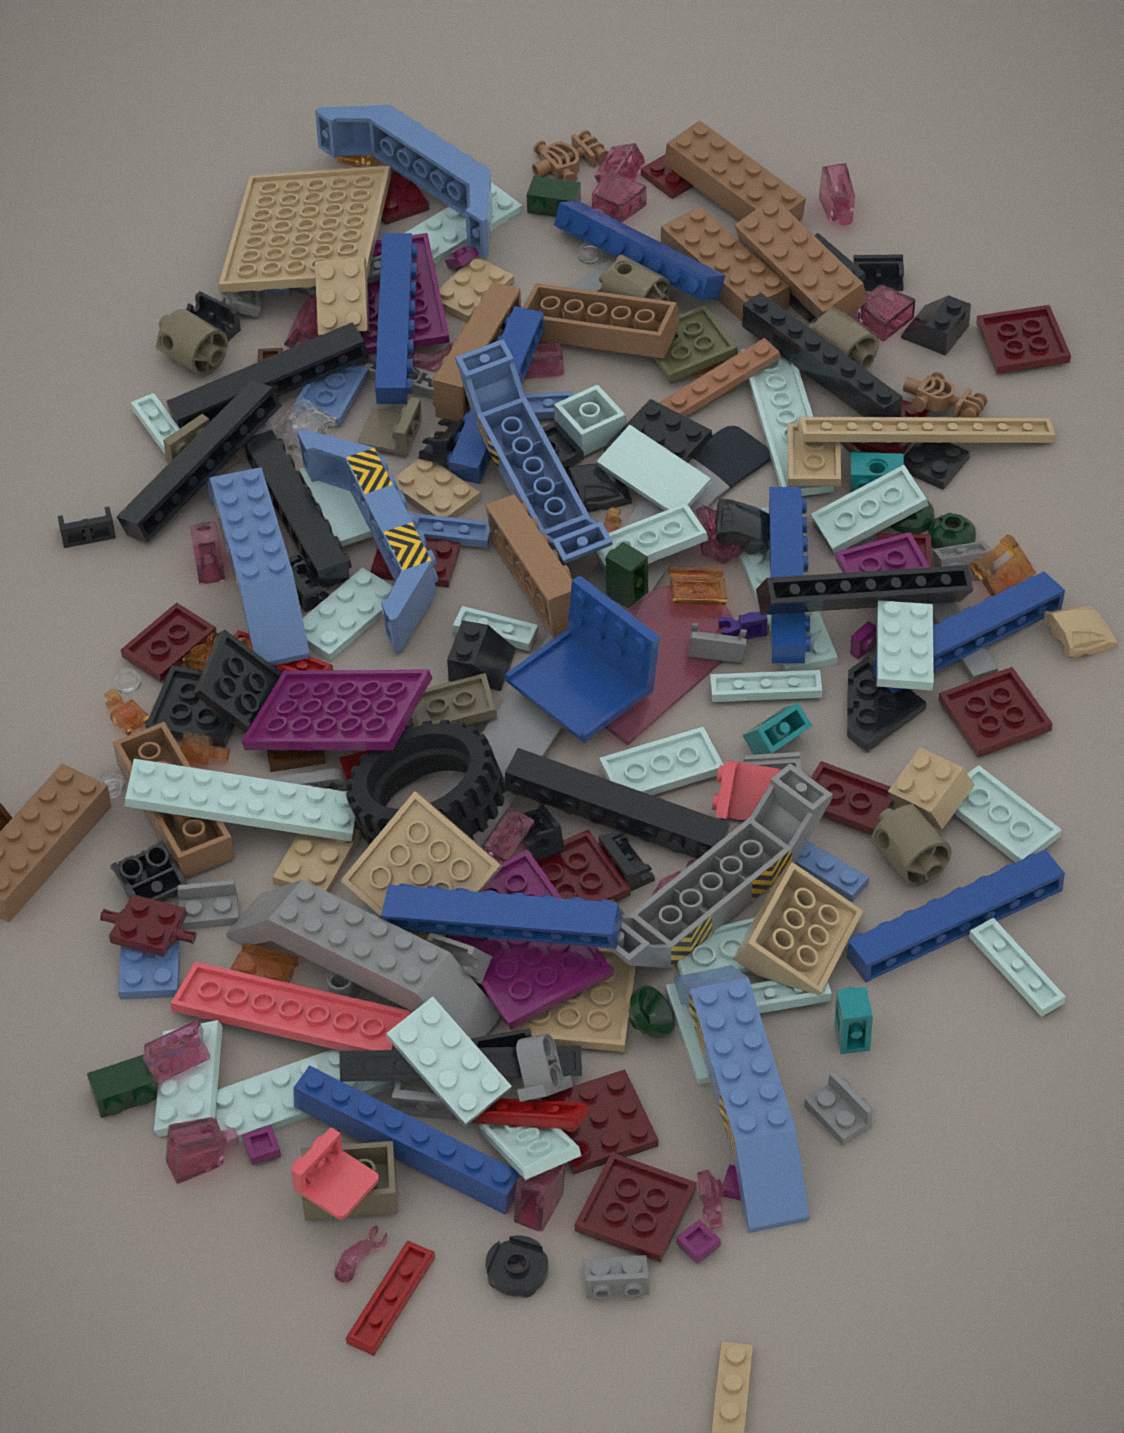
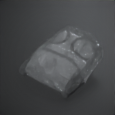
[270,398,338,458]

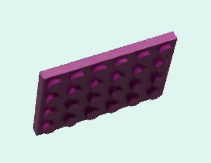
[360,233,450,355]
[241,669,432,751]
[446,849,613,1030]

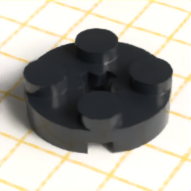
[485,1235,549,1298]

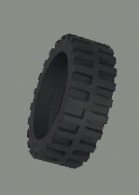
[346,720,506,845]

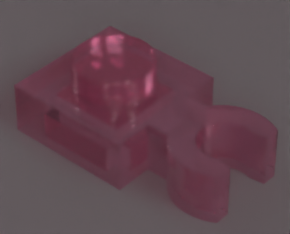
[697,1169,725,1229]

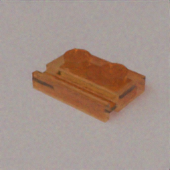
[669,566,727,605]
[230,942,299,983]

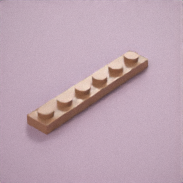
[659,338,780,417]

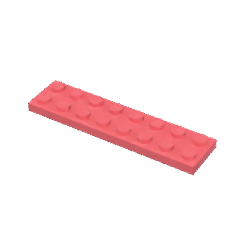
[170,962,412,1051]

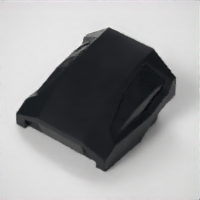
[565,464,632,512]
[714,498,770,554]
[110,841,187,902]

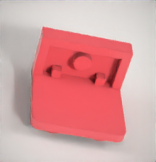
[712,760,781,820]
[291,1127,379,1220]

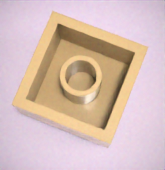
[888,747,975,829]

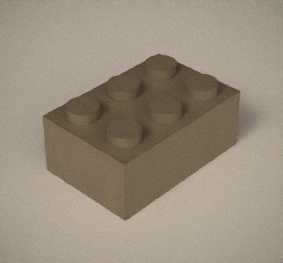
[300,1141,398,1220]

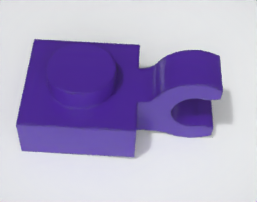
[718,612,768,639]

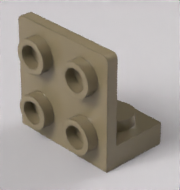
[358,397,422,456]
[163,414,238,477]

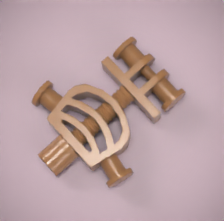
[532,130,610,182]
[903,372,988,418]

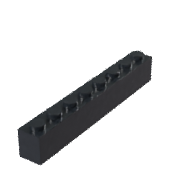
[742,293,903,417]
[166,322,368,428]
[116,380,282,543]
[244,430,352,588]
[756,565,973,615]
[504,748,730,859]

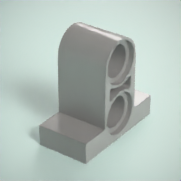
[516,1033,573,1102]

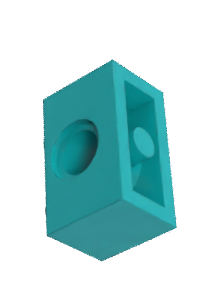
[850,452,904,493]
[742,702,812,755]
[834,987,873,1054]

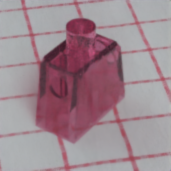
[819,163,855,225]
[592,170,647,223]
[857,285,915,342]
[190,522,226,585]
[166,1117,239,1184]
[514,1163,567,1233]

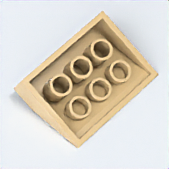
[733,862,863,995]

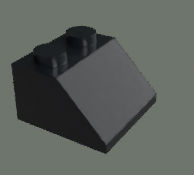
[901,295,971,356]
[447,620,516,691]

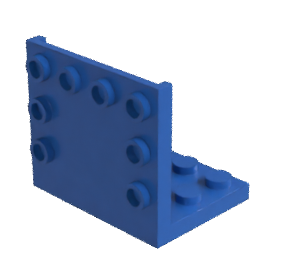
[505,575,660,743]

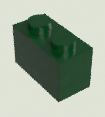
[526,176,581,217]
[605,542,648,609]
[87,1054,157,1118]

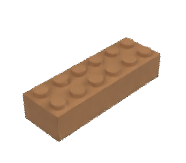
[664,120,806,221]
[735,197,868,319]
[661,207,790,322]
[431,281,521,421]
[523,283,680,359]
[485,494,572,638]
[113,722,235,878]
[0,763,112,922]

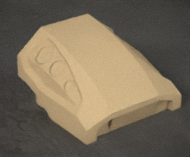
[1044,605,1117,658]

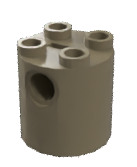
[599,255,671,301]
[808,306,879,369]
[156,309,228,376]
[870,804,952,886]

